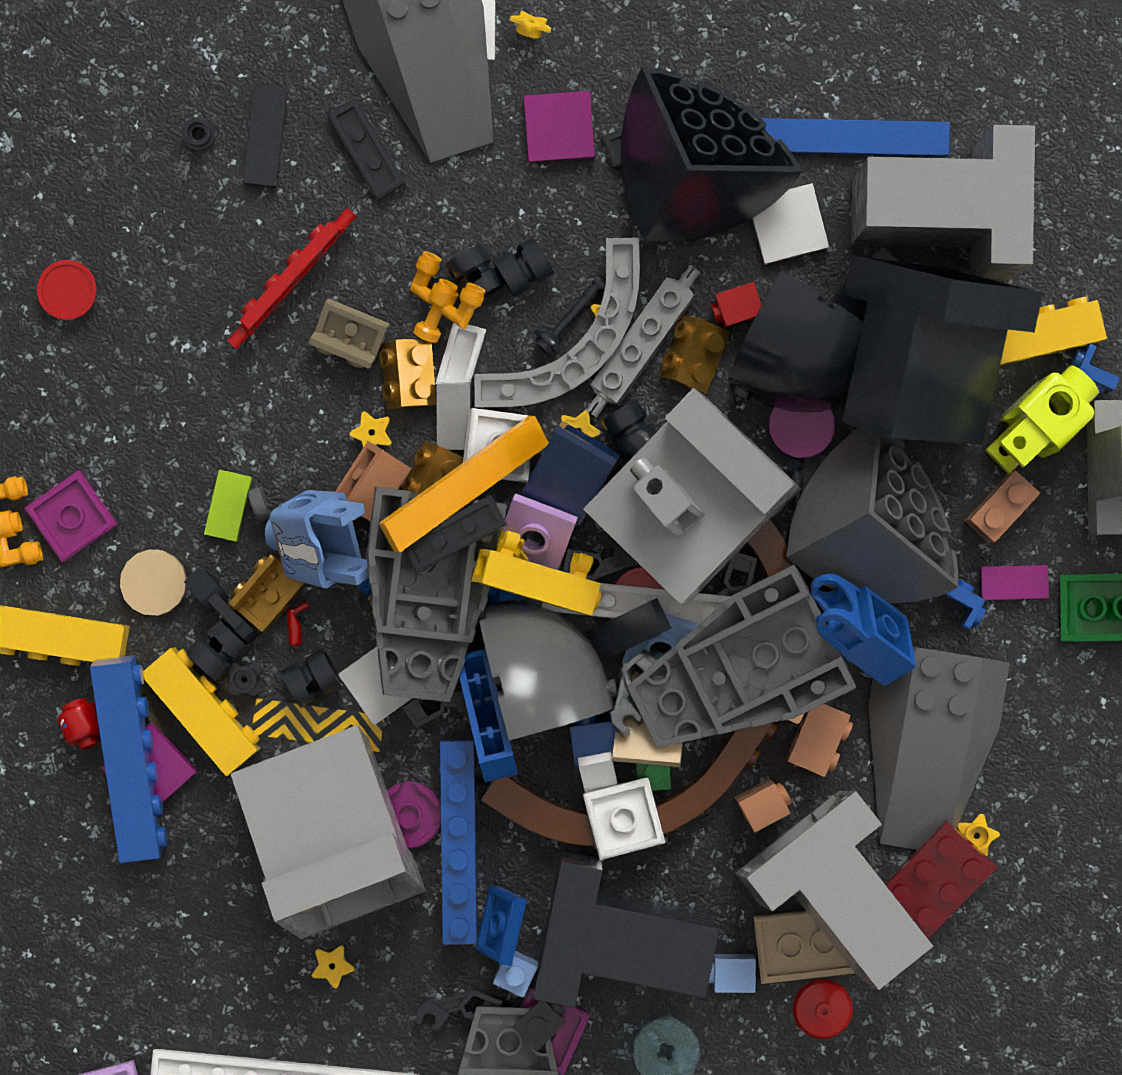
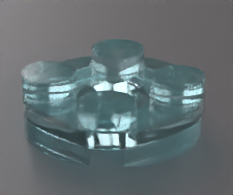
[633,1017,700,1075]

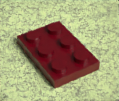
[885,820,997,939]

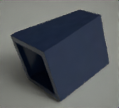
[521,421,621,526]

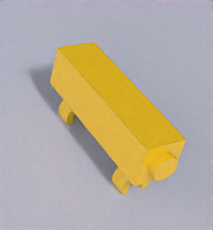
[471,530,601,616]

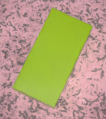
[204,470,253,542]

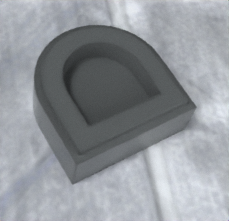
[248,487,271,522]

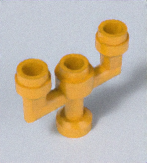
[409,251,485,343]
[0,476,43,568]

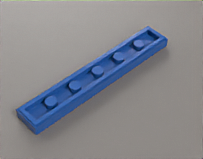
[761,118,950,157]

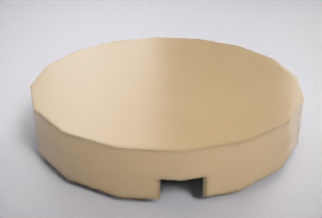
[120,550,187,615]

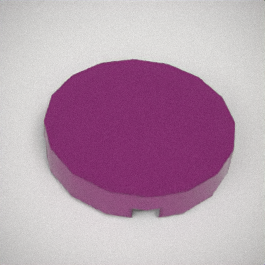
[769,407,835,458]
[387,781,441,848]

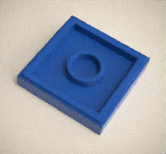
[476,885,527,966]

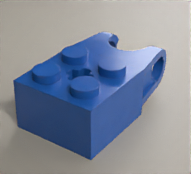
[810,574,916,686]

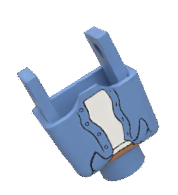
[265,490,369,588]

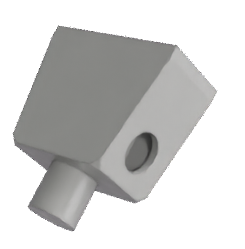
[630,457,705,537]

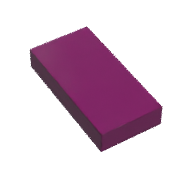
[980,565,1049,600]

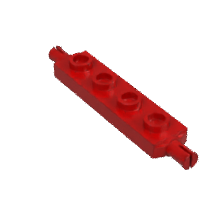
[227,207,357,349]

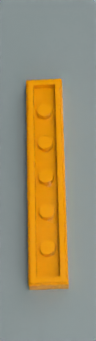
[379,416,549,553]

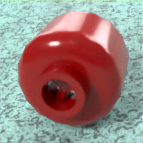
[57,698,100,750]

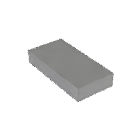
[436,382,470,450]

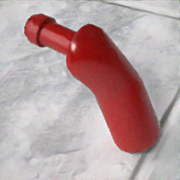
[287,601,309,647]

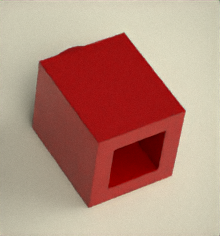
[711,282,761,330]

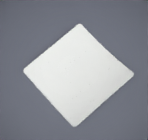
[339,647,412,725]

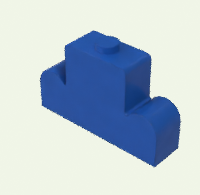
[459,649,518,782]

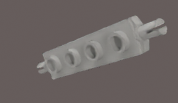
[586,265,700,418]

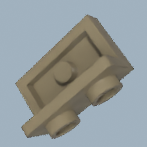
[309,298,390,368]

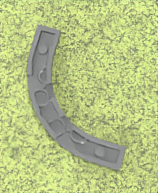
[474,238,640,407]

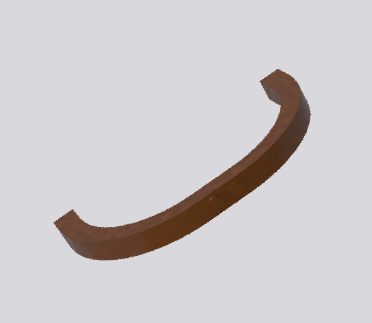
[481,520,797,846]

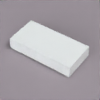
[435,323,486,384]
[578,752,618,793]

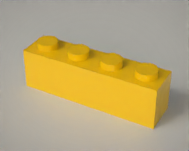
[1000,297,1107,366]
[0,605,130,666]
[143,647,261,776]

